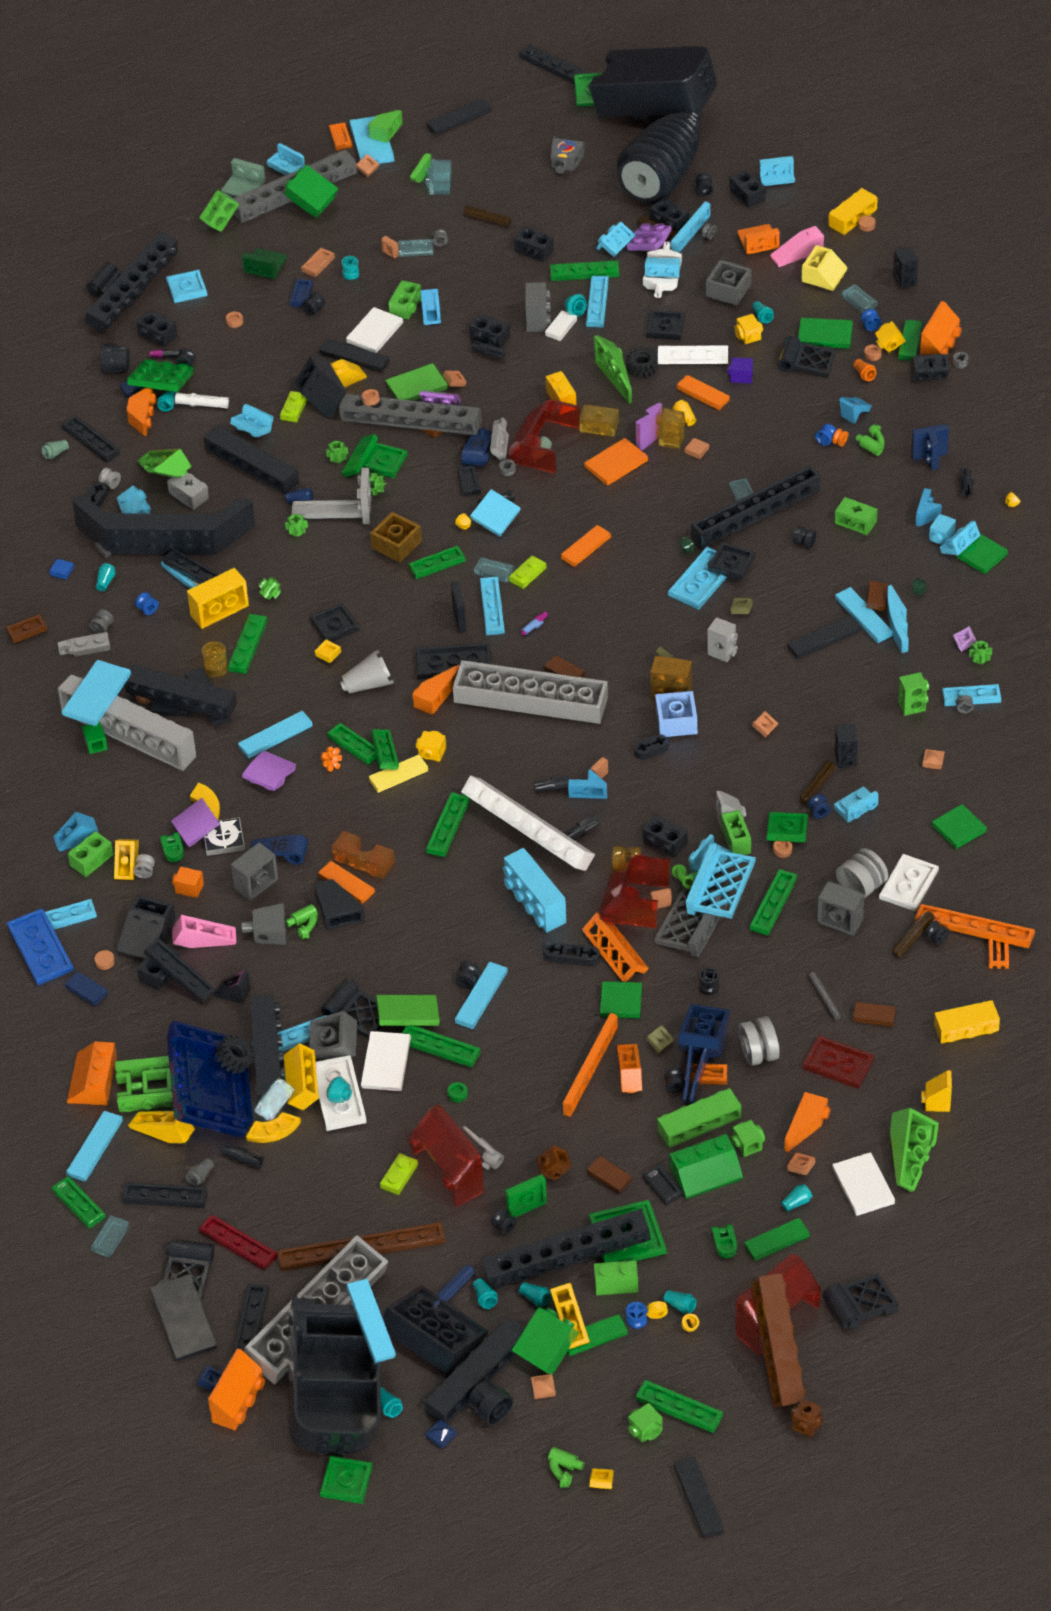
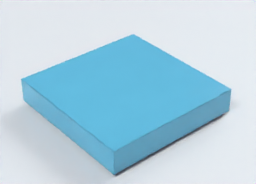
[166,270,207,303]
[470,489,521,537]

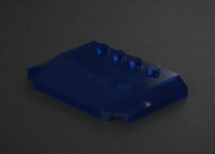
[167,1021,253,1138]

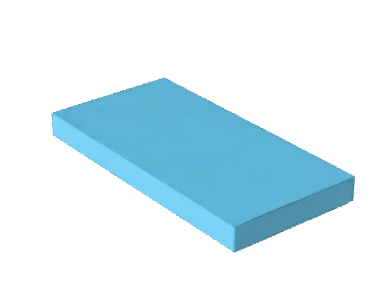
[350,116,394,164]
[668,547,727,610]
[62,660,131,726]

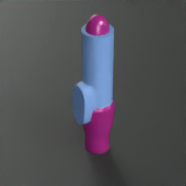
[521,611,548,635]

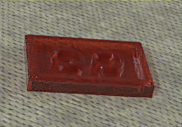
[803,1035,875,1089]

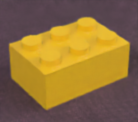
[187,568,249,629]

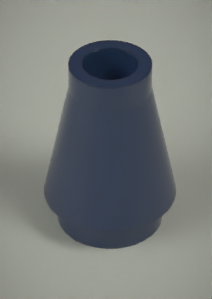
[286,487,313,503]

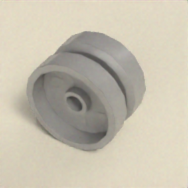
[738,1016,780,1066]

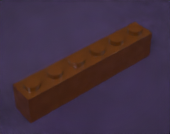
[750,1273,806,1408]

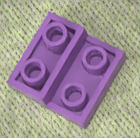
[627,223,672,251]
[419,390,461,405]
[636,402,662,450]
[242,751,296,791]
[171,798,220,847]

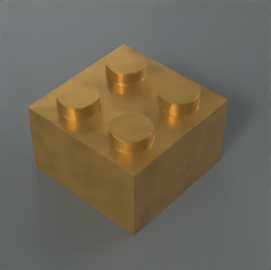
[370,512,422,563]
[651,656,692,698]

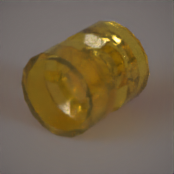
[202,641,228,677]
[612,846,641,872]

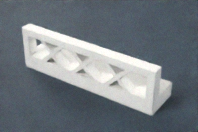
[658,345,728,364]

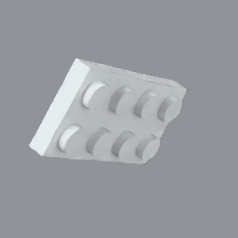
[316,1055,367,1131]

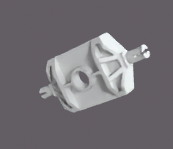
[643,242,682,298]

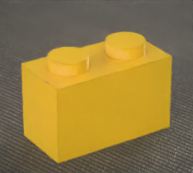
[546,371,576,413]

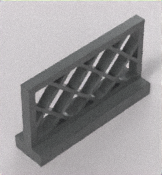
[654,887,728,958]

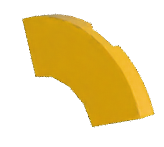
[190,783,220,820]
[246,1112,301,1143]

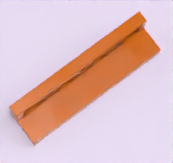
[582,912,649,982]

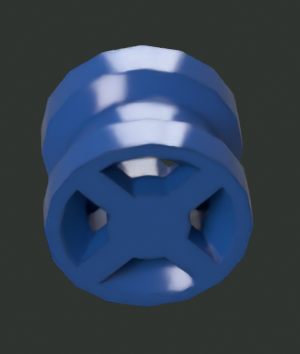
[861,309,882,331]
[815,423,837,446]
[135,592,159,615]
[626,1302,647,1329]

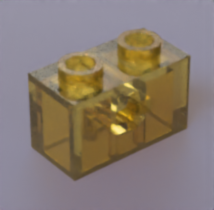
[579,404,619,437]
[657,408,685,450]

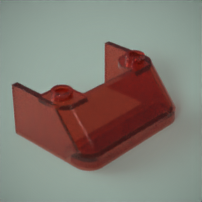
[508,400,580,473]
[599,854,670,928]
[409,1104,484,1207]
[736,1253,821,1356]

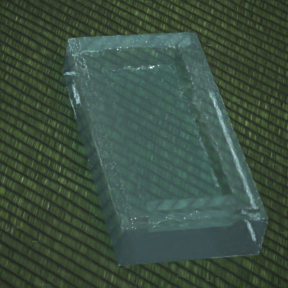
[399,239,433,257]
[842,284,878,312]
[730,478,753,501]
[474,557,515,583]
[254,1077,295,1121]
[91,1215,129,1257]

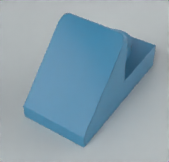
[421,289,441,325]
[840,397,872,424]
[916,488,941,526]
[568,769,607,799]

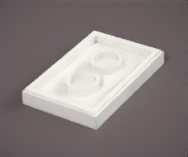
[346,307,403,353]
[879,854,939,912]
[361,1031,411,1091]
[832,1152,895,1216]

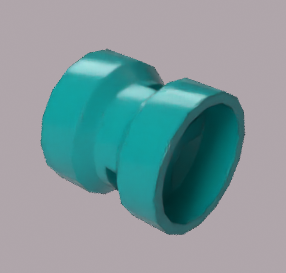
[341,256,359,280]

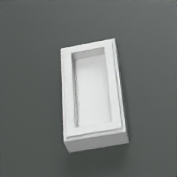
[545,311,577,341]

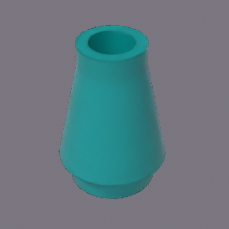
[752,301,774,324]
[157,391,176,412]
[95,563,116,591]
[781,1184,813,1212]
[473,1279,498,1309]
[519,1282,551,1307]
[664,1290,697,1314]
[380,1388,403,1417]

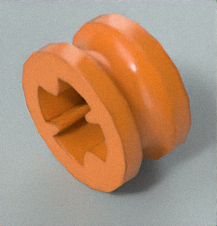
[833,429,848,447]

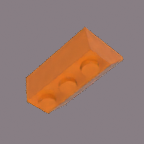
[920,301,962,356]
[67,1041,117,1105]
[208,1348,265,1431]

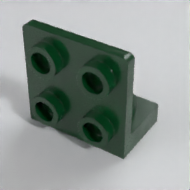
[242,248,287,279]

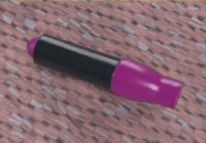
[150,349,180,358]

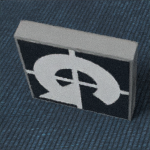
[204,817,245,856]

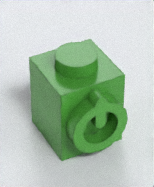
[731,1120,765,1157]
[628,1403,663,1443]

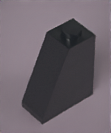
[314,879,365,930]

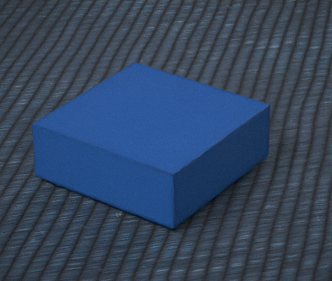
[50,559,74,580]

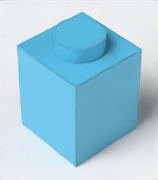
[929,514,956,545]

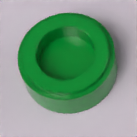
[447,1082,468,1103]

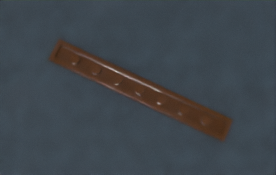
[277,1222,445,1271]

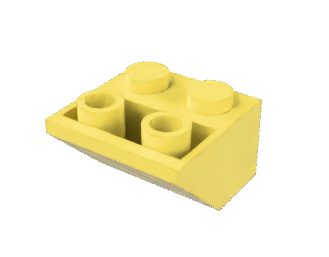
[802,245,847,291]

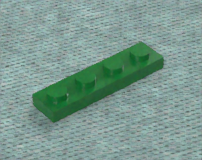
[550,261,619,281]
[228,614,268,674]
[426,792,470,857]
[750,869,797,936]
[402,1026,481,1068]
[636,1380,723,1433]

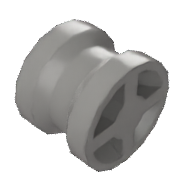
[99,468,121,489]
[133,854,155,878]

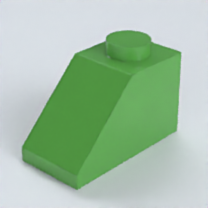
[368,110,403,143]

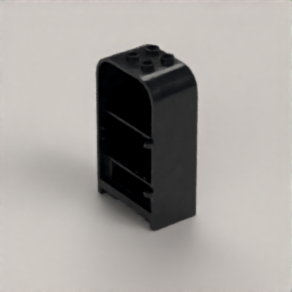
[589,46,717,117]
[288,1296,381,1455]

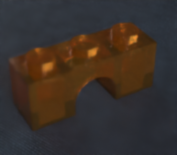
[332,831,395,879]

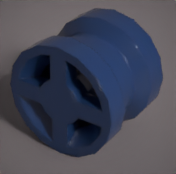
[808,794,831,819]

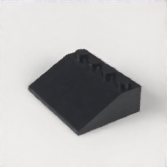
[382,1284,488,1374]

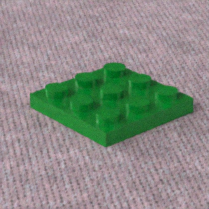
[128,359,194,392]
[589,1200,666,1263]

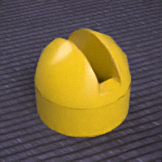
[1005,492,1021,507]
[455,513,471,530]
[681,1314,699,1332]

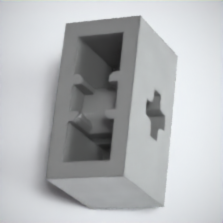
[167,473,209,510]
[708,617,738,662]

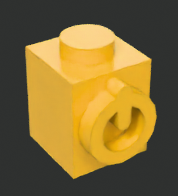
[734,314,763,344]
[875,321,906,353]
[416,731,446,762]

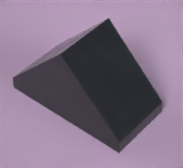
[214,970,251,1004]

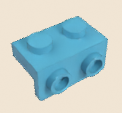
[267,143,305,176]
[759,156,795,186]
[230,404,273,437]
[117,486,151,514]

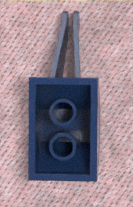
[678,1004,730,1105]

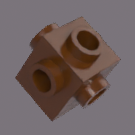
[536,1145,572,1181]
[790,1399,823,1438]

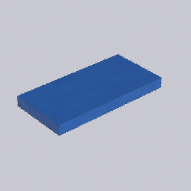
[7,908,74,986]

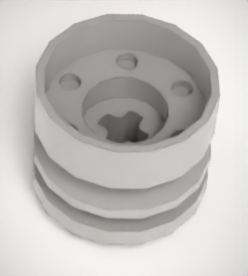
[836,848,888,899]

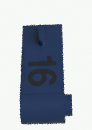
[462,427,492,467]
[250,834,309,865]

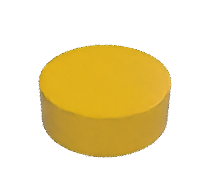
[646,1301,668,1319]

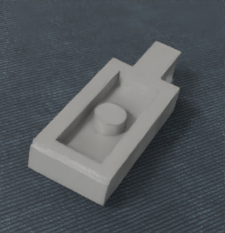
[490,417,509,461]
[58,632,111,657]

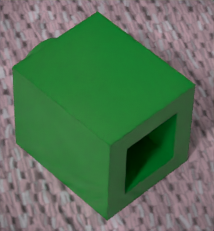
[82,721,108,755]

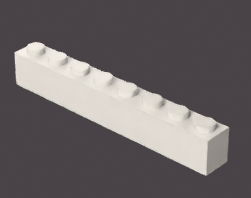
[461,775,595,871]

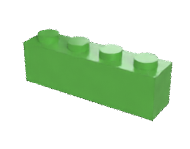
[657,1088,741,1148]

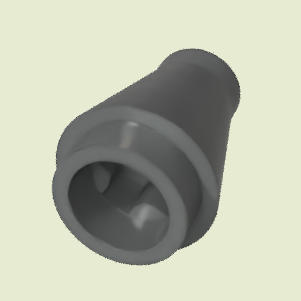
[185,1158,214,1187]

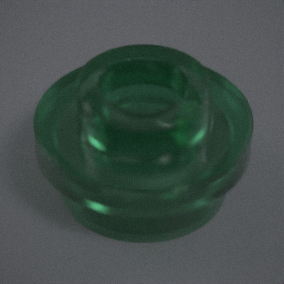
[679,537,695,554]
[912,577,926,596]

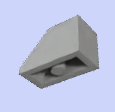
[716,791,746,828]

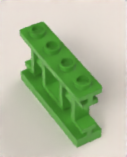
[115,1053,200,1112]

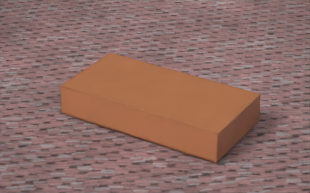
[301,248,335,277]

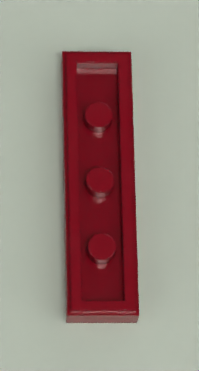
[199,1214,278,1271]

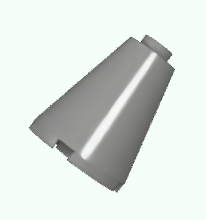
[340,650,394,694]

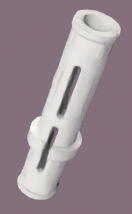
[175,393,229,409]

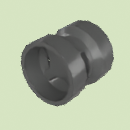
[89,609,114,634]

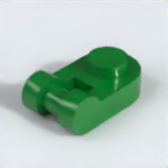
[160,832,184,862]
[711,1224,737,1258]

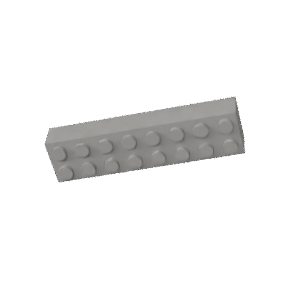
[453,660,608,724]
[58,674,196,771]
[244,1235,388,1385]

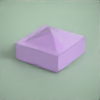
[953,626,977,652]

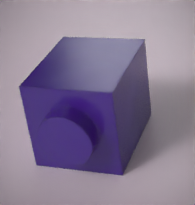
[727,358,753,383]

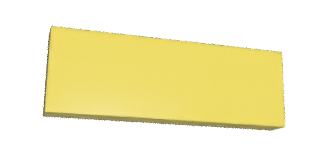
[369,755,428,793]

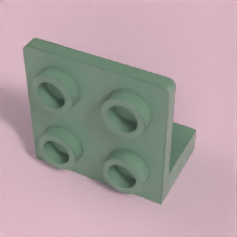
[221,158,265,197]

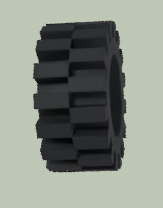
[626,347,658,379]
[215,1035,254,1074]

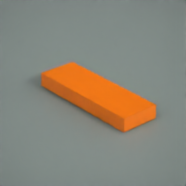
[677,375,730,410]
[561,525,611,567]
[318,861,375,904]

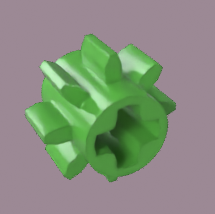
[326,441,348,463]
[370,473,387,496]
[285,514,308,536]
[259,577,281,600]
[969,641,992,664]

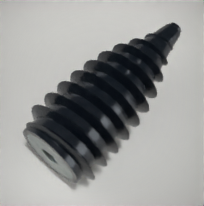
[617,109,703,203]

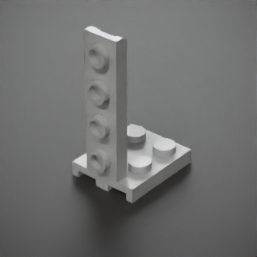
[292,468,372,524]

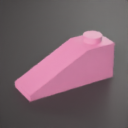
[770,226,824,267]
[172,915,236,948]

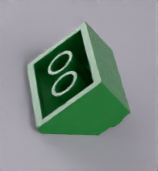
[669,1134,743,1199]

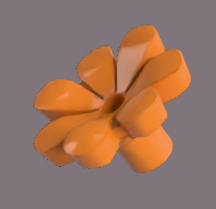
[321,747,342,772]

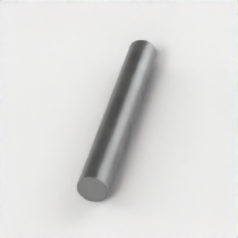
[808,972,842,1020]

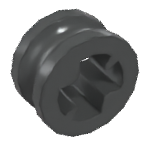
[702,223,716,240]
[432,229,448,246]
[953,352,969,369]
[499,459,516,476]
[956,695,974,713]

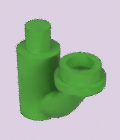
[856,424,884,456]
[672,864,698,889]
[285,904,318,939]
[548,1447,585,1488]

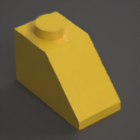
[331,359,367,387]
[114,839,139,880]
[921,1071,952,1112]

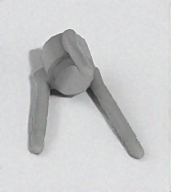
[457,1126,504,1170]

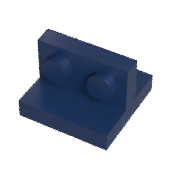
[911,424,949,470]

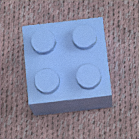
[655,691,697,737]

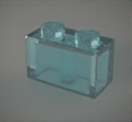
[426,160,452,195]

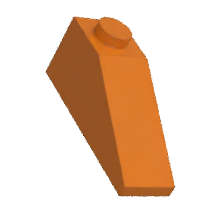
[412,665,460,715]
[617,1044,642,1093]
[785,1092,831,1152]

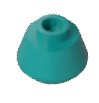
[564,294,587,317]
[326,1076,352,1103]

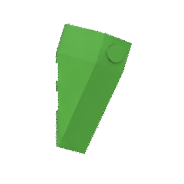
[594,335,632,403]
[137,449,192,478]
[890,1108,939,1192]

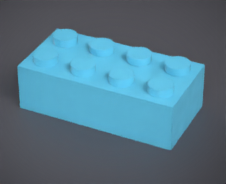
[503,848,566,933]

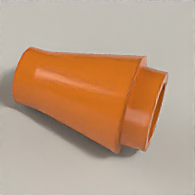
[853,359,877,381]

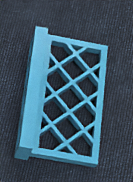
[686,844,756,919]

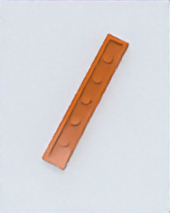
[915,904,1035,948]
[563,1013,618,1117]

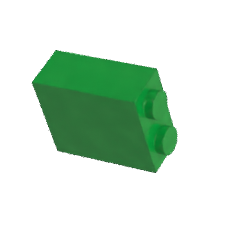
[284,165,338,218]
[512,1307,579,1375]

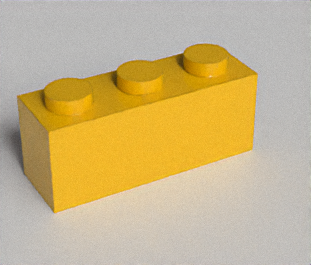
[828,188,877,235]
[934,1000,1000,1043]
[284,1043,319,1110]

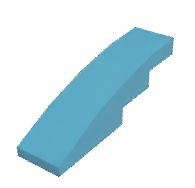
[887,585,909,654]

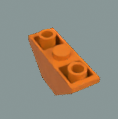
[127,388,156,435]

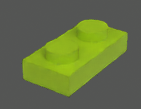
[280,391,307,422]
[509,555,546,589]
[380,1153,418,1195]

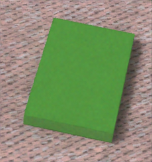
[385,363,448,401]
[376,995,440,1026]

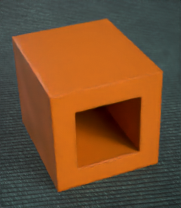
[172,866,204,898]

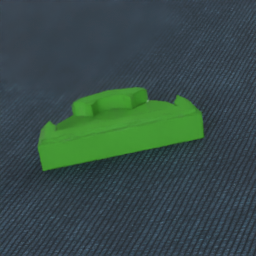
[410,153,431,183]

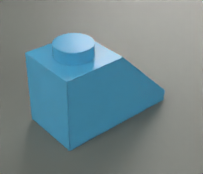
[53,812,99,851]

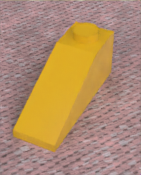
[128,1111,195,1143]
[550,1283,590,1349]

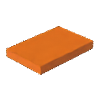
[584,438,648,486]

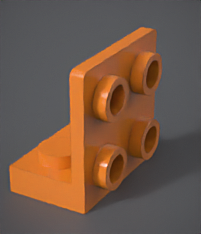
[737,224,779,254]

